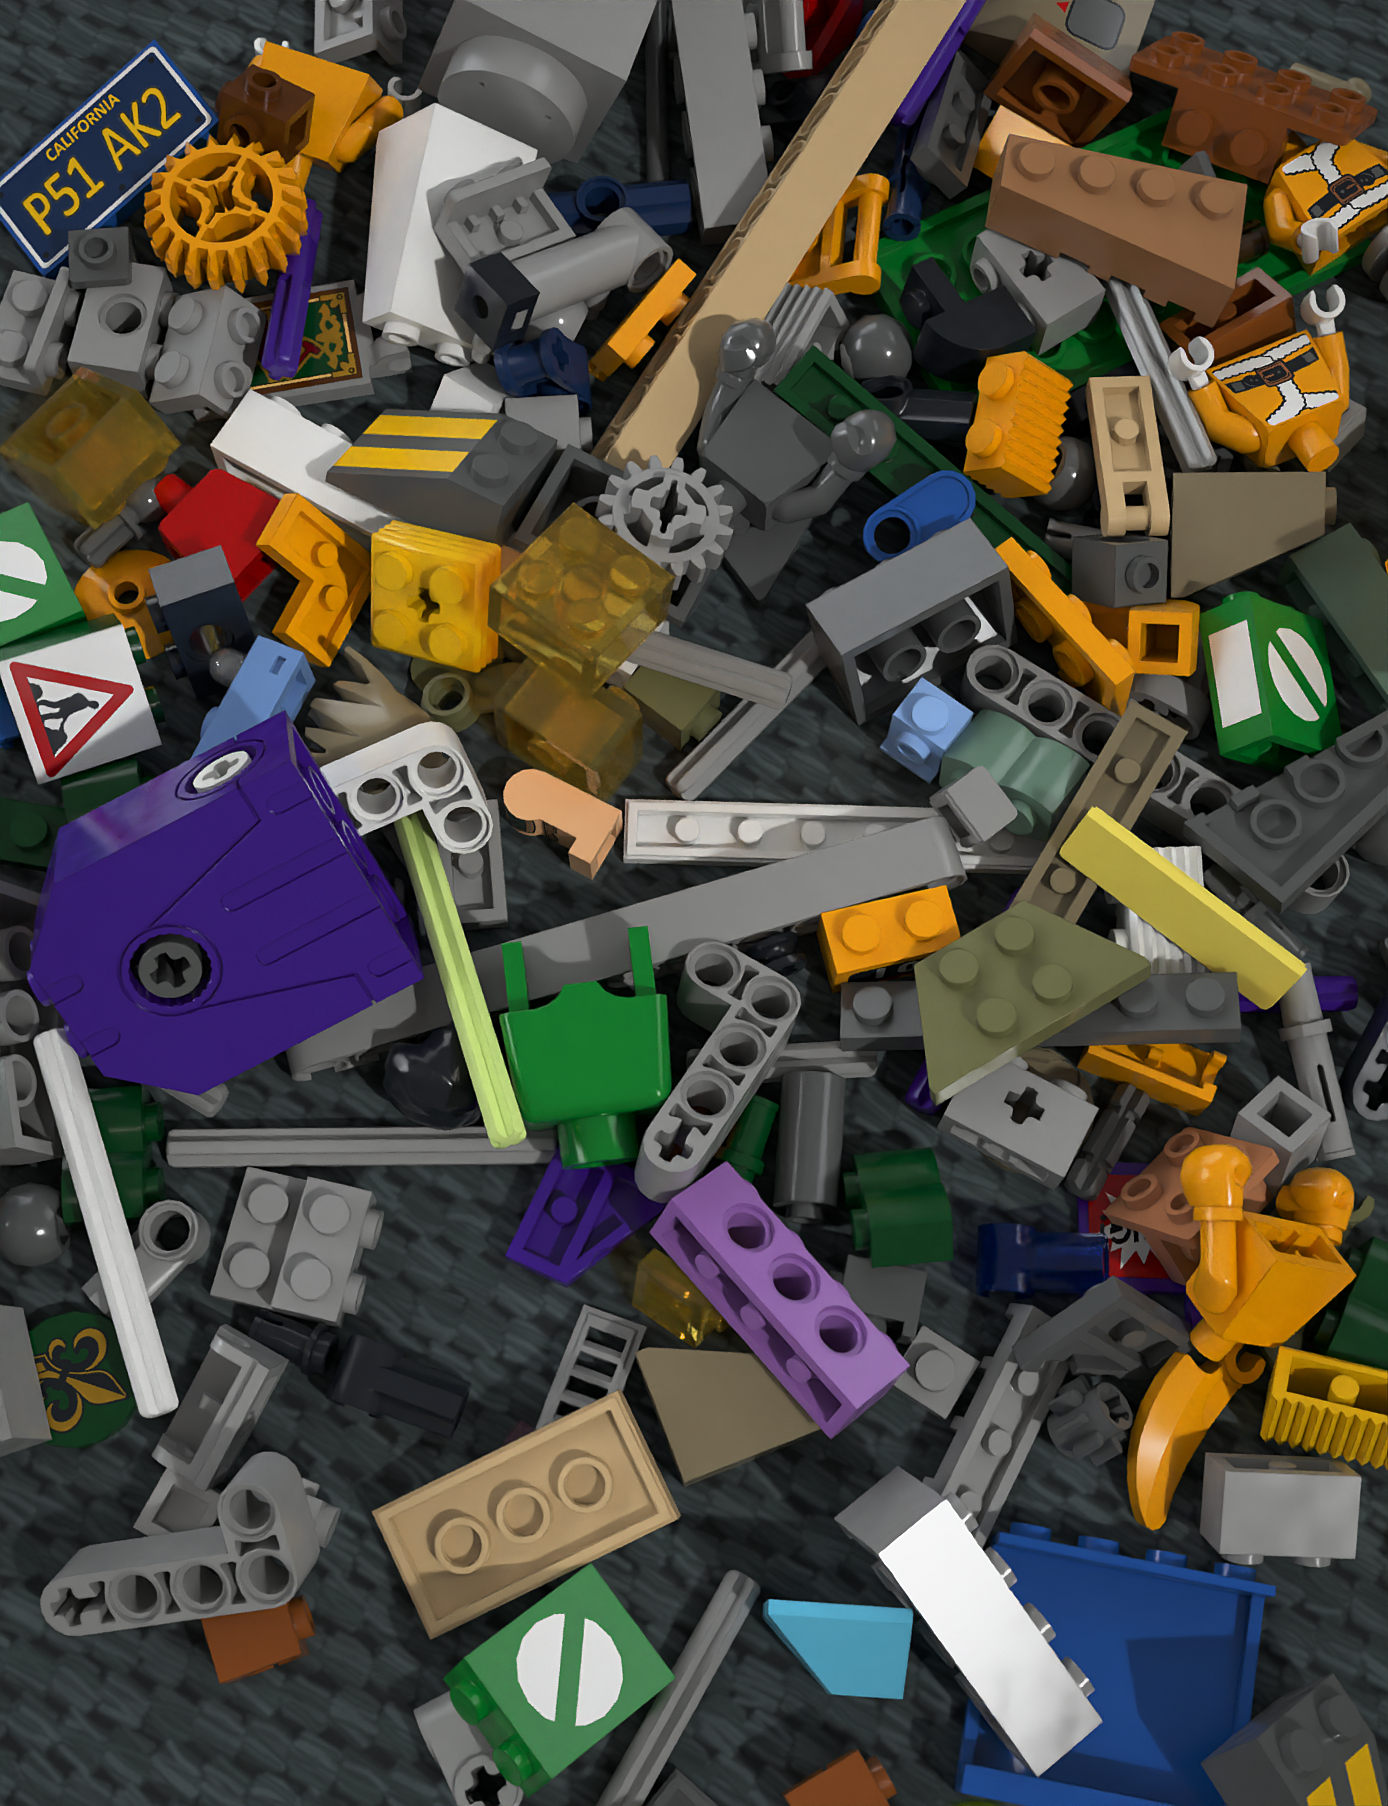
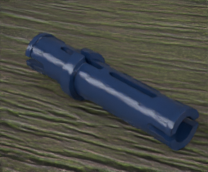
[883,100,931,242]

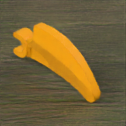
[1127,1342,1266,1530]

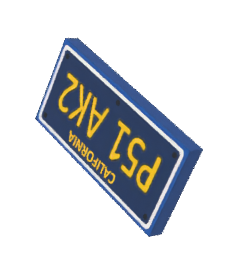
[0,39,219,280]

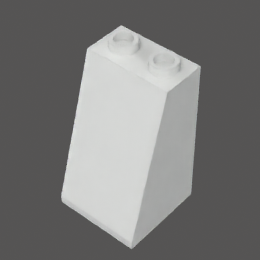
[362,103,538,367]

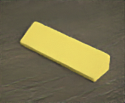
[1059,806,1307,1010]

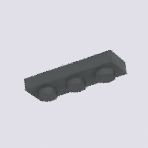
[910,49,992,200]

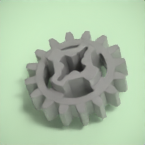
[595,455,733,590]

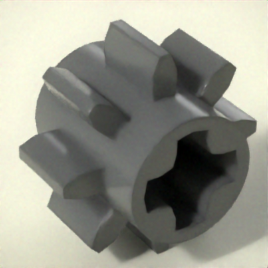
[1047,1375,1133,1467]

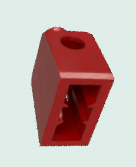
[154,469,280,603]

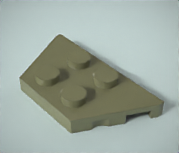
[914,900,1151,1106]

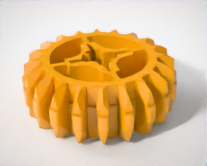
[144,133,308,294]

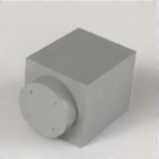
[418,0,657,164]

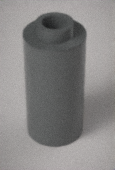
[773,1071,846,1224]

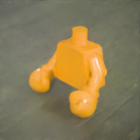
[1180,1144,1357,1362]

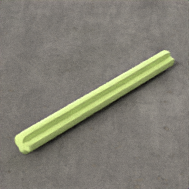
[394,810,527,1149]

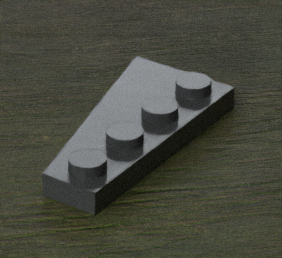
[1182,710,1388,915]

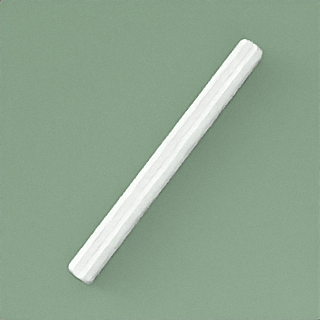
[33,1028,179,1418]

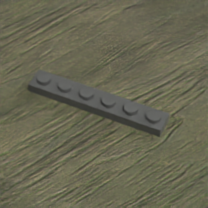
[840,972,1241,1052]

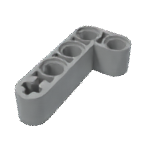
[634,942,801,1203]
[40,1452,320,1636]

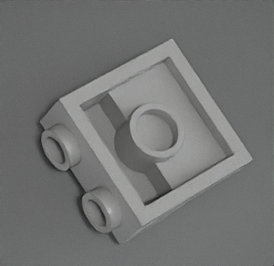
[210,1166,384,1328]

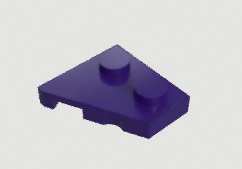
[505,1146,668,1288]

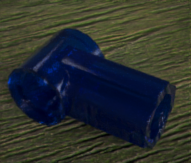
[975,1223,1110,1300]

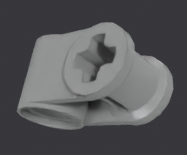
[414,1691,523,1806]

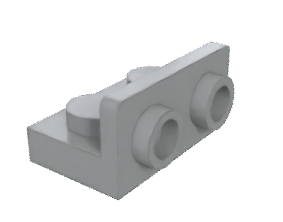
[314,0,407,65]
[0,266,85,396]

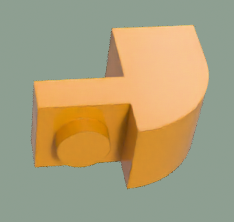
[1082,598,1200,676]

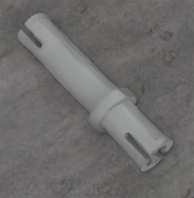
[1278,962,1356,1162]

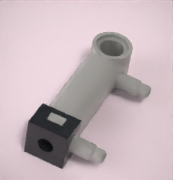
[454,207,673,364]

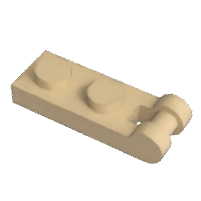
[1085,376,1170,538]

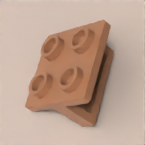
[1105,1127,1280,1286]

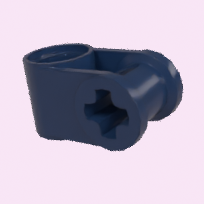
[494,327,592,416]

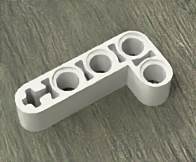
[320,721,493,854]

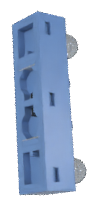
[180,635,316,765]

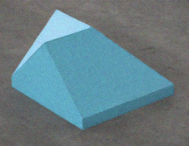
[762,1599,913,1699]

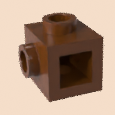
[215,64,315,165]

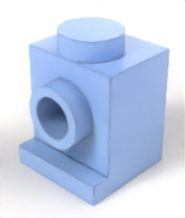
[879,677,974,784]

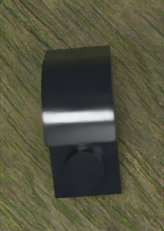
[899,257,1037,384]

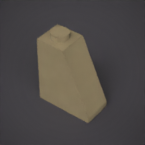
[1169,472,1337,600]
[635,1347,824,1487]

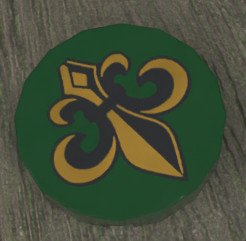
[29,1311,138,1450]

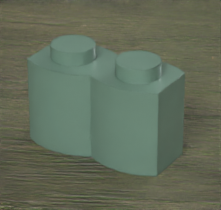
[939,709,1091,841]

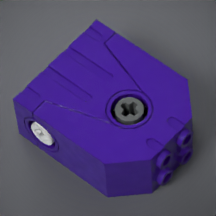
[27,710,424,1095]

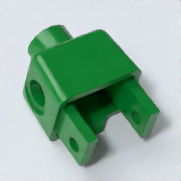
[499,926,672,1170]

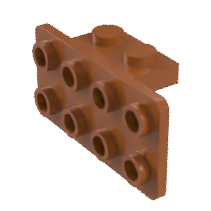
[1129,31,1378,184]

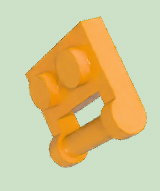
[787,173,890,295]

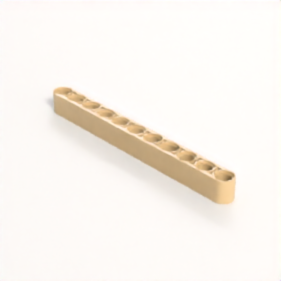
[590,0,966,471]

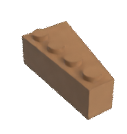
[985,133,1248,328]

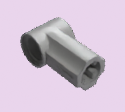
[81,1200,211,1319]

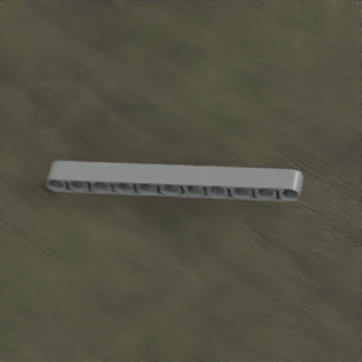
[285,816,967,1081]

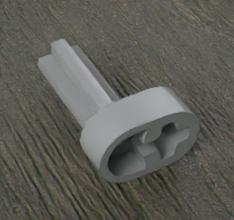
[1125,629,1212,740]

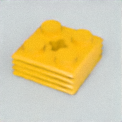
[371,520,501,673]

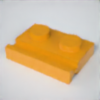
[588,258,697,382]

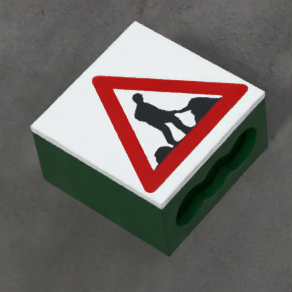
[0,613,166,785]

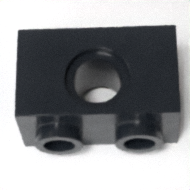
[145,545,256,700]

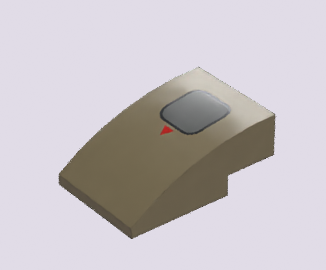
[962,0,1155,76]

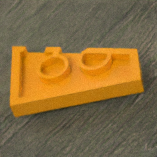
[995,537,1135,717]

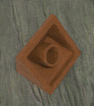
[983,13,1133,148]

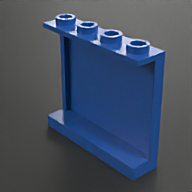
[954,1522,1276,1806]

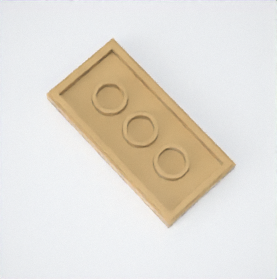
[372,1389,681,1640]

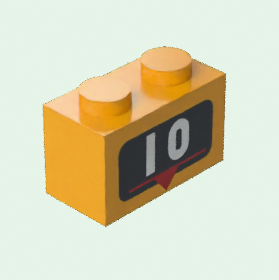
[816,885,961,993]

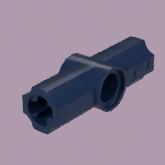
[547,176,693,239]

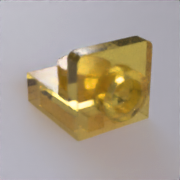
[632,1248,730,1349]

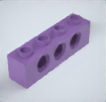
[649,1161,911,1439]

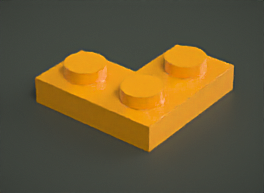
[256,493,371,667]

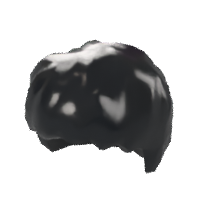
[383,1020,506,1131]

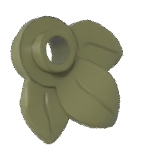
[410,638,531,733]

